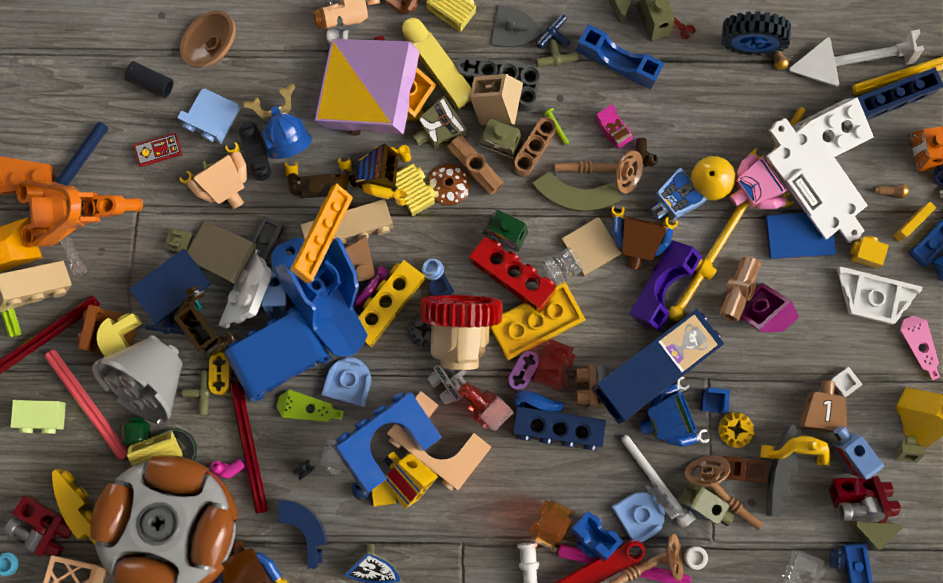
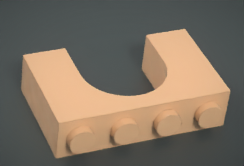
[387,391,491,491]

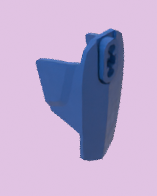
[271,237,368,357]

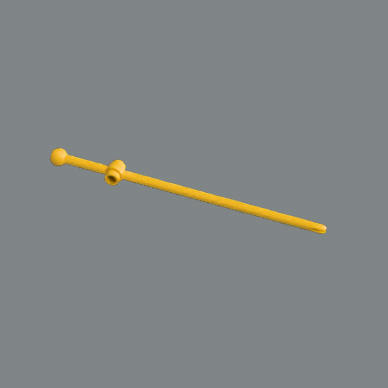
[668,107,806,323]

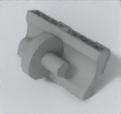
[428,364,467,405]

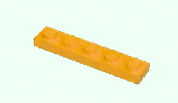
[290,184,353,284]

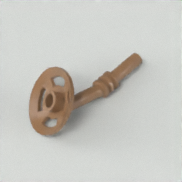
[554,150,643,193]
[685,455,763,530]
[608,534,683,583]

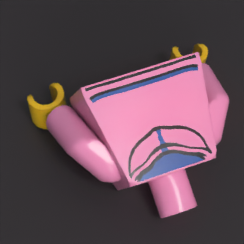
[729,148,794,209]

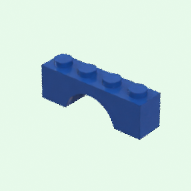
[576,24,665,90]

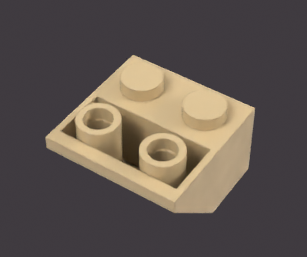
[470,74,523,126]

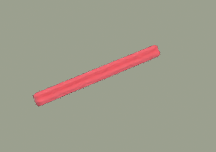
[44,350,128,461]

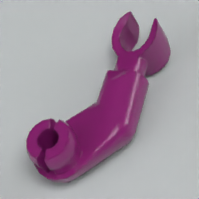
[354,266,388,307]

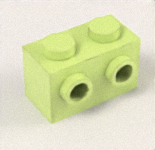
[11,400,66,434]

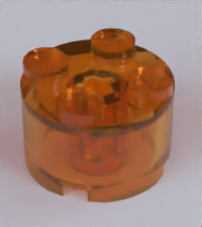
[529,499,576,553]

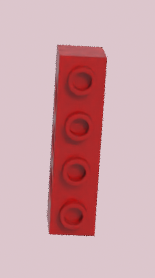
[469,236,556,313]

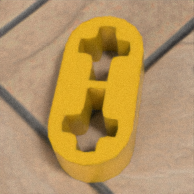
[209,352,231,395]

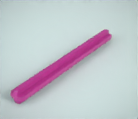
[558,544,691,583]

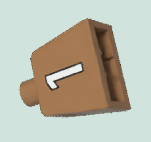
[798,380,847,433]

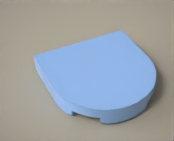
[321,357,371,407]
[611,492,665,547]

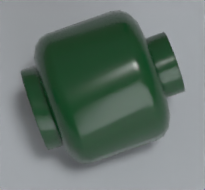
[120,417,151,447]

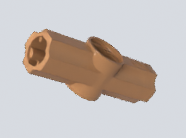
[447,135,504,196]
[719,256,761,323]

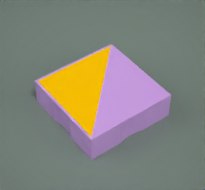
[315,39,420,134]

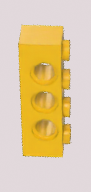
[357,260,425,348]

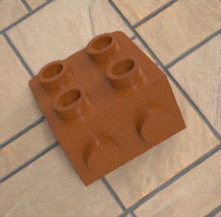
[77,305,137,355]

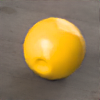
[691,156,736,200]

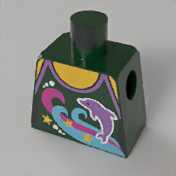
[482,210,528,252]

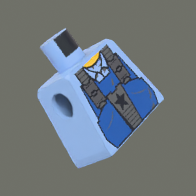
[650,168,707,220]

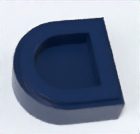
[428,273,454,296]

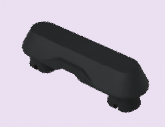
[239,122,271,181]

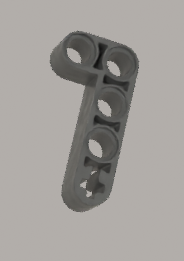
[457,56,540,112]

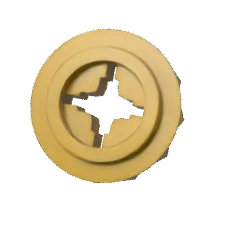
[718,412,754,448]

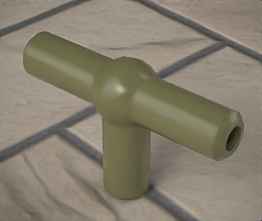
[535,39,578,67]
[182,370,211,416]

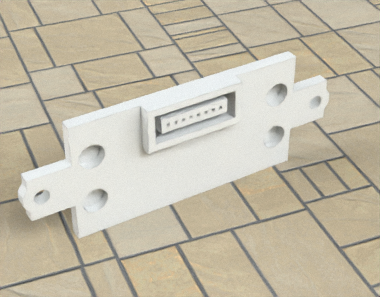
[766,118,868,243]

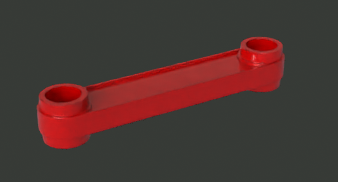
[554,539,646,583]

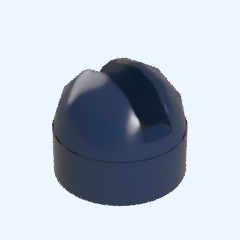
[351,482,370,500]

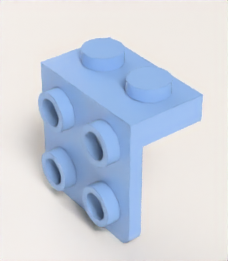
[177,89,240,144]

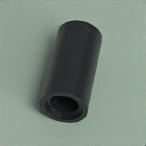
[124,61,174,99]

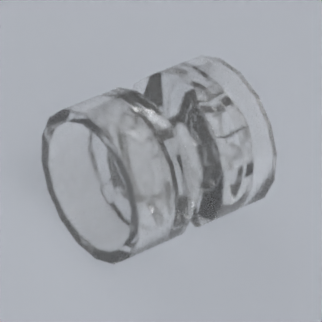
[542,247,583,287]

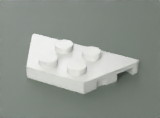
[219,249,273,329]
[837,267,923,325]

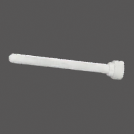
[621,435,696,529]

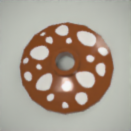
[428,164,470,206]

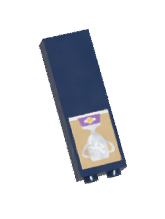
[591,309,724,424]

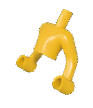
[760,436,831,466]

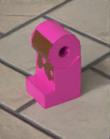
[594,104,633,149]

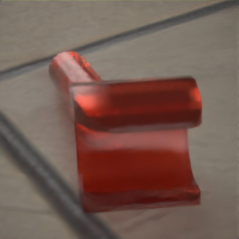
[674,16,696,39]

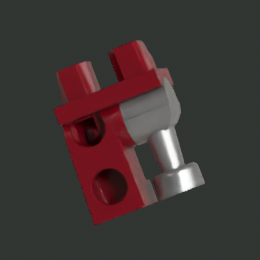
[829,476,901,523]
[3,495,73,557]

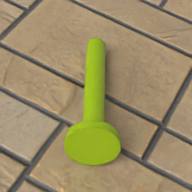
[542,108,569,146]

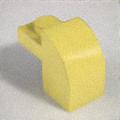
[97,313,143,357]

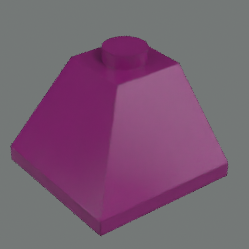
[740,282,799,332]

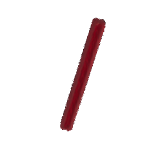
[0,295,100,374]
[229,381,268,514]

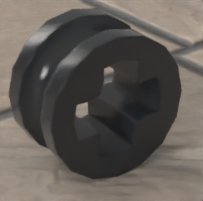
[293,459,316,481]

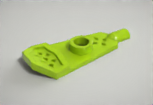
[276,389,344,422]

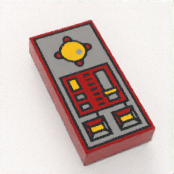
[133,133,183,167]

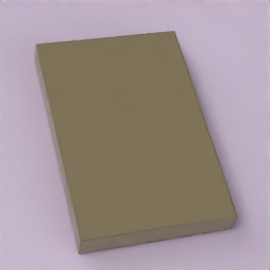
[187,220,257,284]

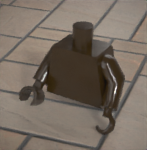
[173,285,234,356]

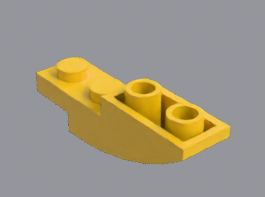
[52,469,96,544]

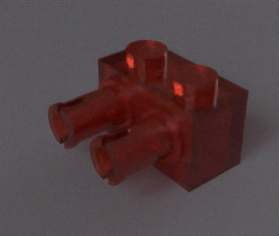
[532,339,576,391]
[458,382,514,432]

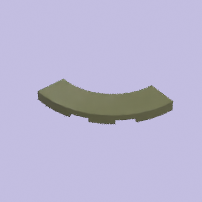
[532,171,622,212]

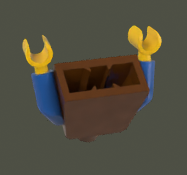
[611,206,678,270]
[215,541,288,583]

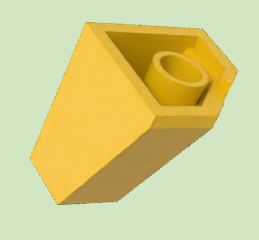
[896,387,943,448]

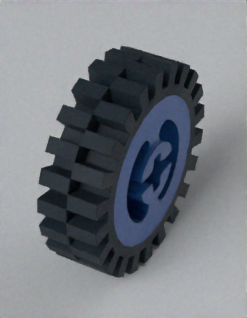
[721,11,791,56]

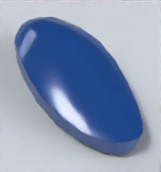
[513,390,564,412]

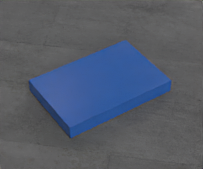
[765,213,836,259]

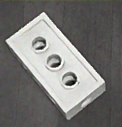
[772,97,874,157]

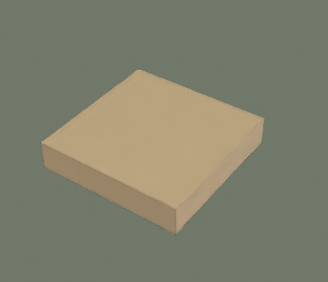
[561,217,622,277]

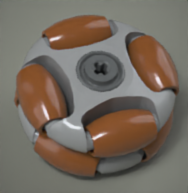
[90,455,239,583]

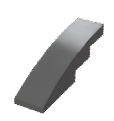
[766,425,798,517]

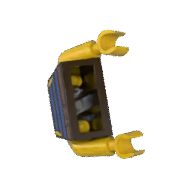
[349,143,411,206]

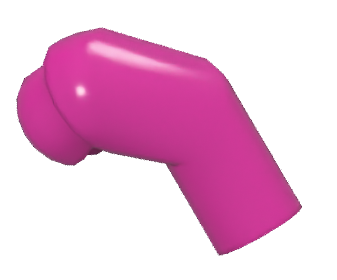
[210,458,246,479]

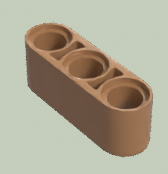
[513,117,556,177]

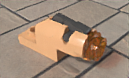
[313,0,380,31]

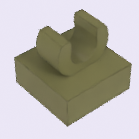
[164,228,193,253]
[894,436,925,463]

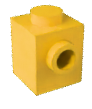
[850,236,889,269]

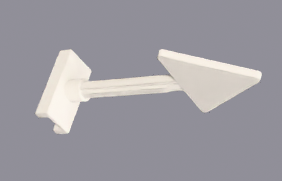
[789,29,924,87]

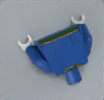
[640,377,709,447]

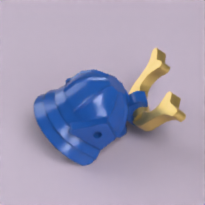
[243,83,312,159]

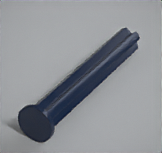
[55,122,109,186]

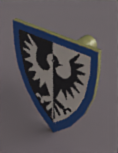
[344,544,401,583]

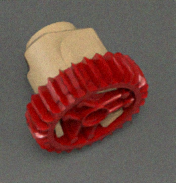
[420,294,503,370]

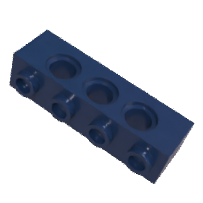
[858,67,943,120]
[512,407,606,451]

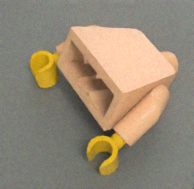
[180,142,247,209]

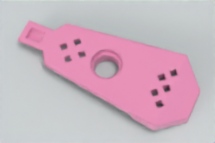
[899,316,940,380]

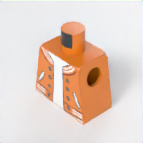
[909,126,943,173]

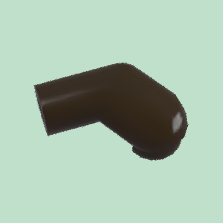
[636,138,658,167]

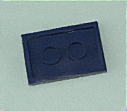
[129,249,212,325]

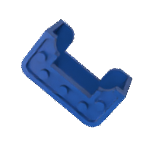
[224,307,333,403]

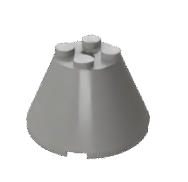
[92,335,183,424]

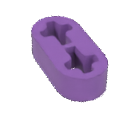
[508,351,539,391]

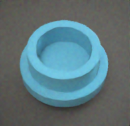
[0,553,19,576]

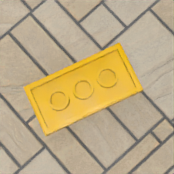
[489,282,586,361]

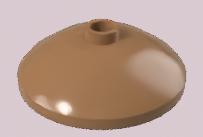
[180,10,236,68]

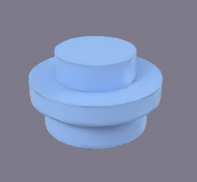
[422,259,444,280]

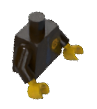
[285,157,352,199]

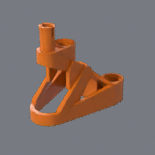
[16,180,143,247]

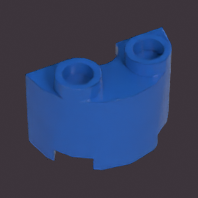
[571,511,623,562]

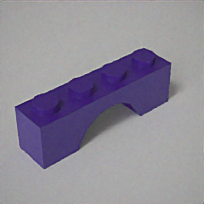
[629,240,702,331]

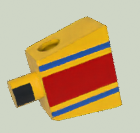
[384,452,438,509]

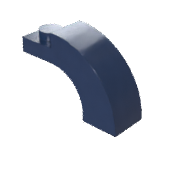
[279,500,328,569]

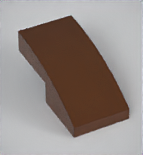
[722,456,769,483]

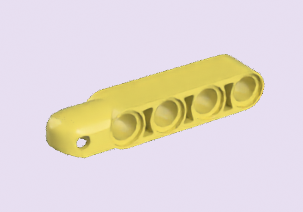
[402,18,472,110]

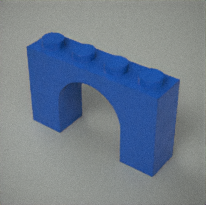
[332,391,442,493]

